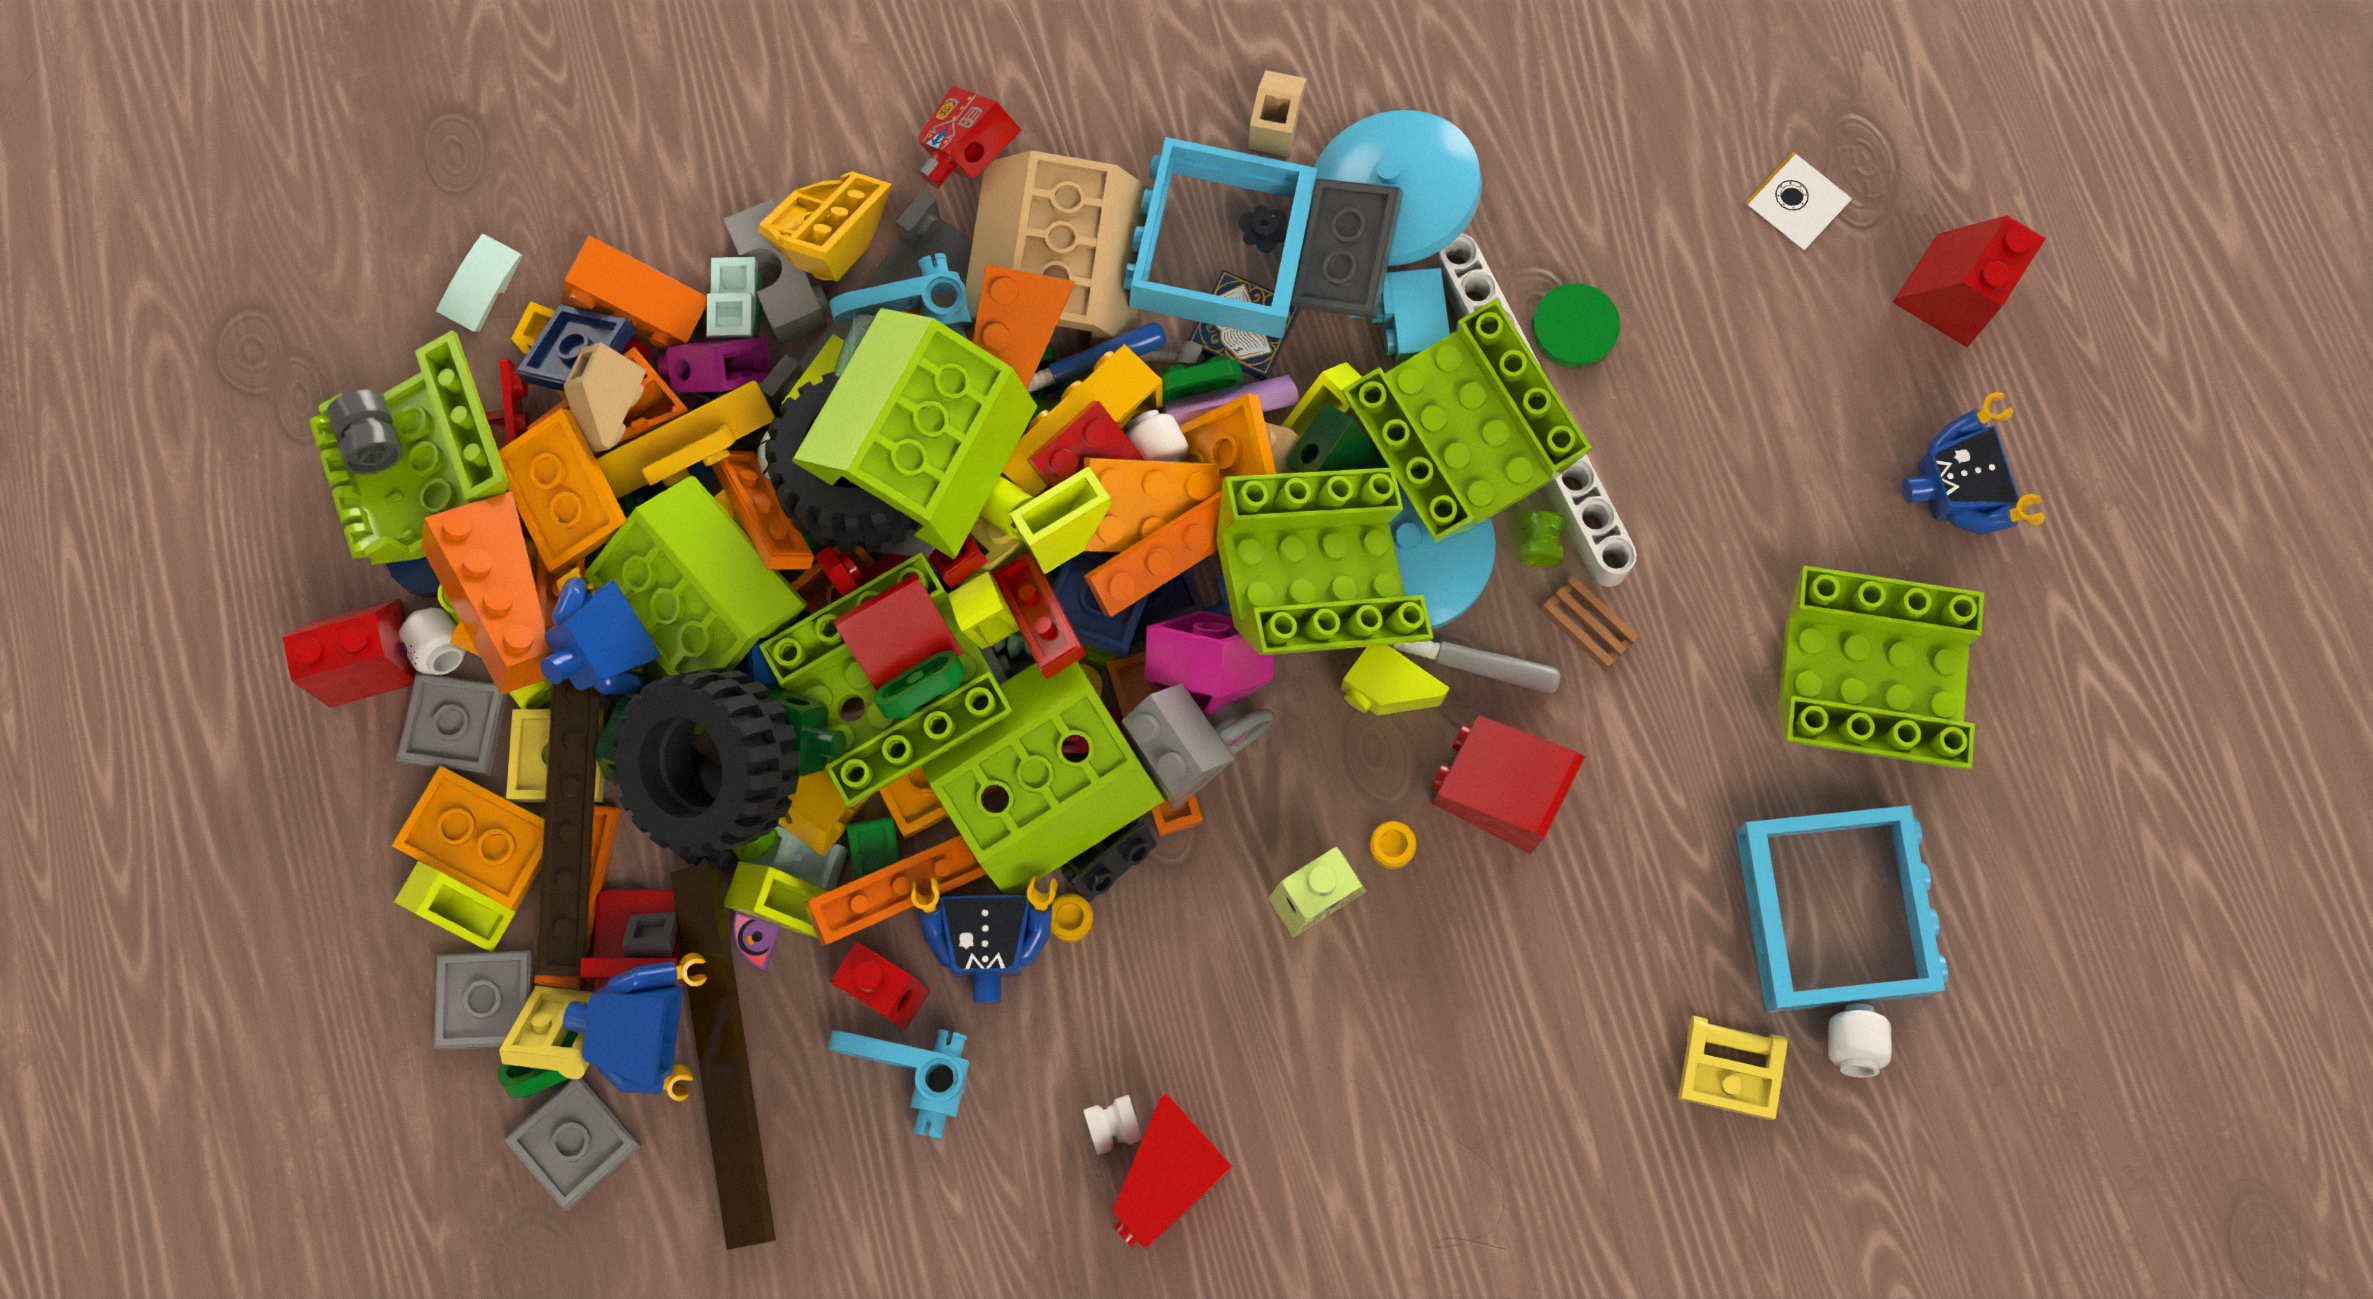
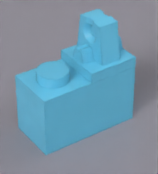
[1348,268,1450,367]

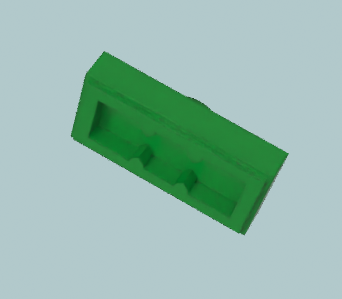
[846,817,900,880]

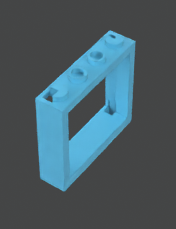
[1123,137,1318,339]
[1736,805,1948,1013]

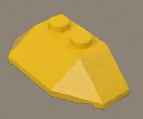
[758,172,892,282]

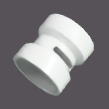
[1084,1095,1143,1155]

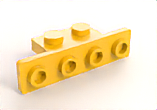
[597,380,775,498]

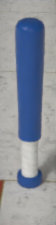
[1027,322,1166,393]

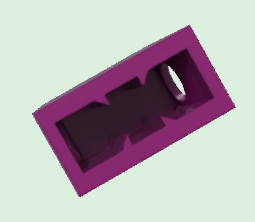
[658,336,771,392]

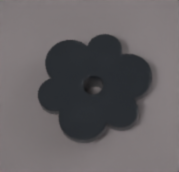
[1239,205,1287,253]

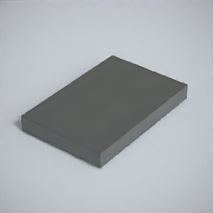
[1290,179,1403,319]

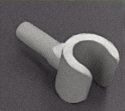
[1140,341,1204,368]

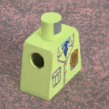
[1268,847,1367,938]

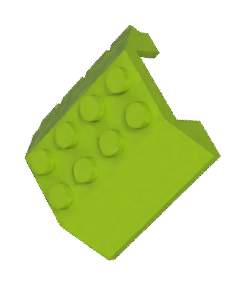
[309,330,509,565]

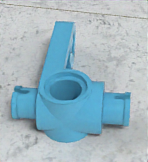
[829,253,972,339]
[827,1029,970,1140]

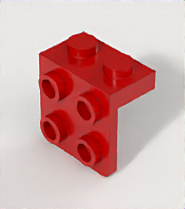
[580,890,686,990]

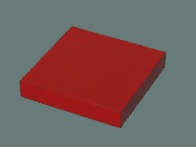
[833,573,963,691]

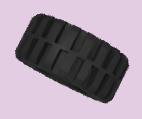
[765,371,920,553]
[611,668,800,857]

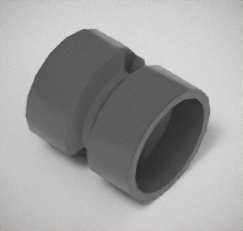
[327,390,403,475]

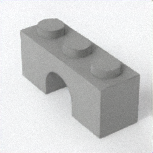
[723,199,830,346]

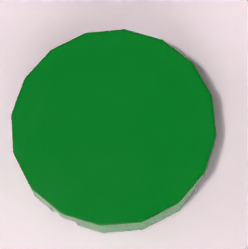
[1532,283,1620,368]

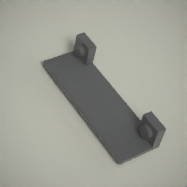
[759,190,973,418]

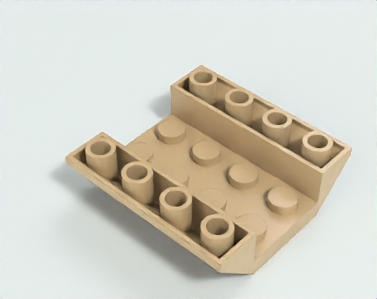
[965,150,1152,346]

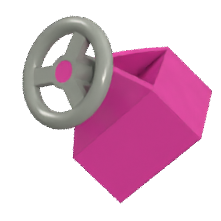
[1145,610,1274,755]

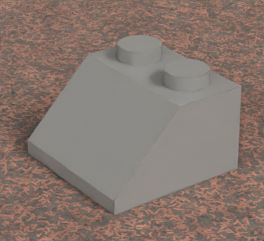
[1122,683,1235,811]

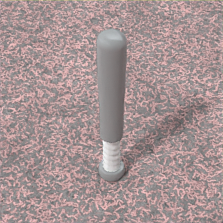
[1389,641,1561,694]

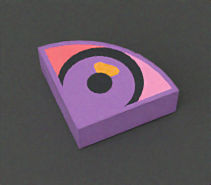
[733,912,782,972]

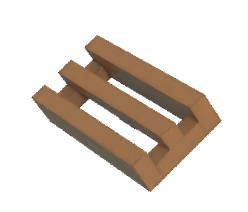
[1540,575,1639,671]

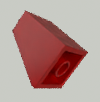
[1893,215,2046,348]
[282,598,417,707]
[1431,715,1585,855]
[1112,1093,1233,1250]

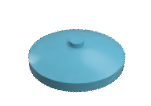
[1310,110,1482,266]
[1389,482,1496,630]

